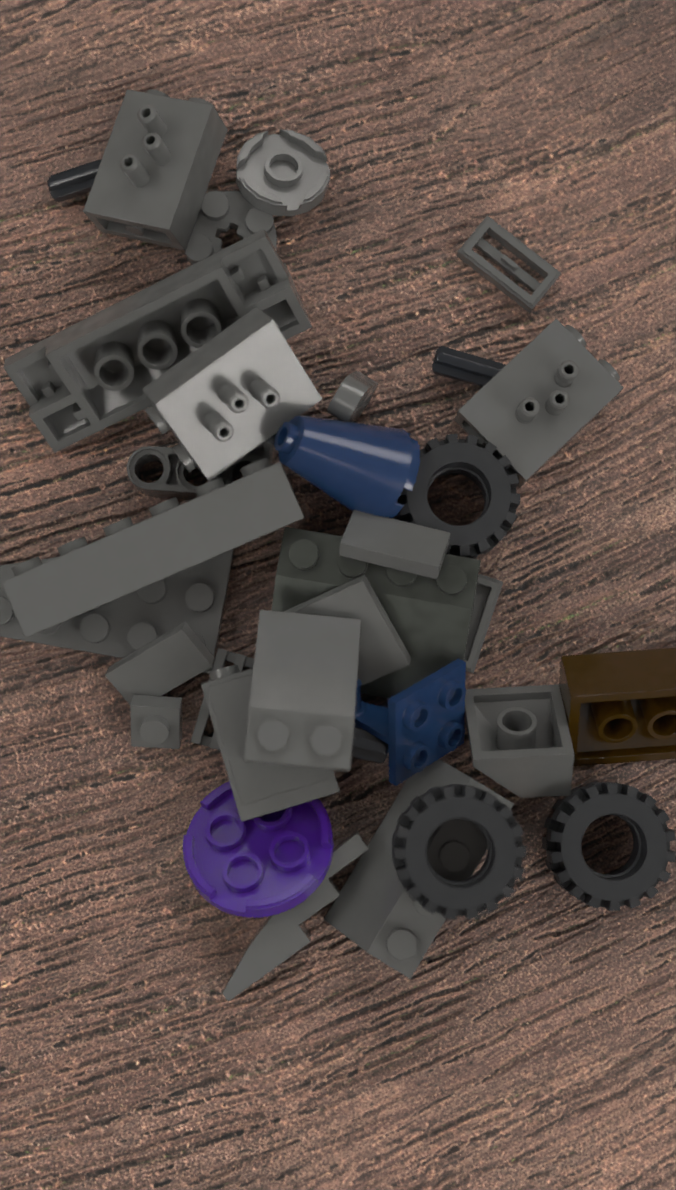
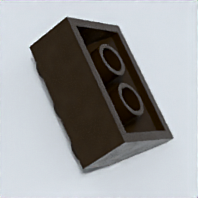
[559,648,676,766]

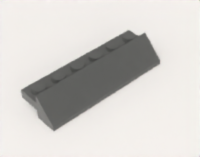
[3,229,312,453]

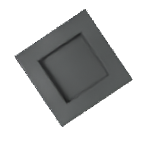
[130,695,182,749]

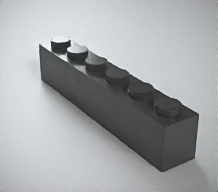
[1,457,305,638]

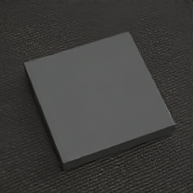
[283,575,411,686]

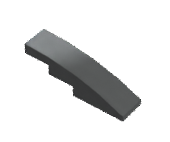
[222,830,369,1002]

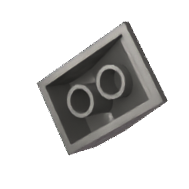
[244,610,361,772]

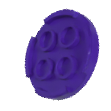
[183,781,334,918]

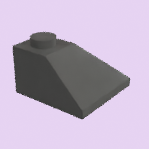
[465,684,574,798]

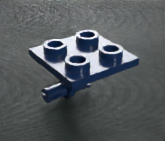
[354,658,466,786]

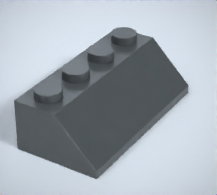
[324,759,514,979]

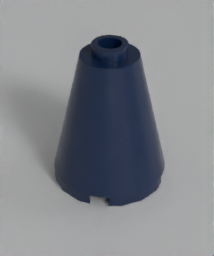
[275,415,420,519]

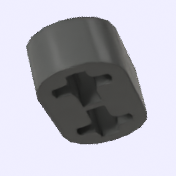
[327,371,378,422]

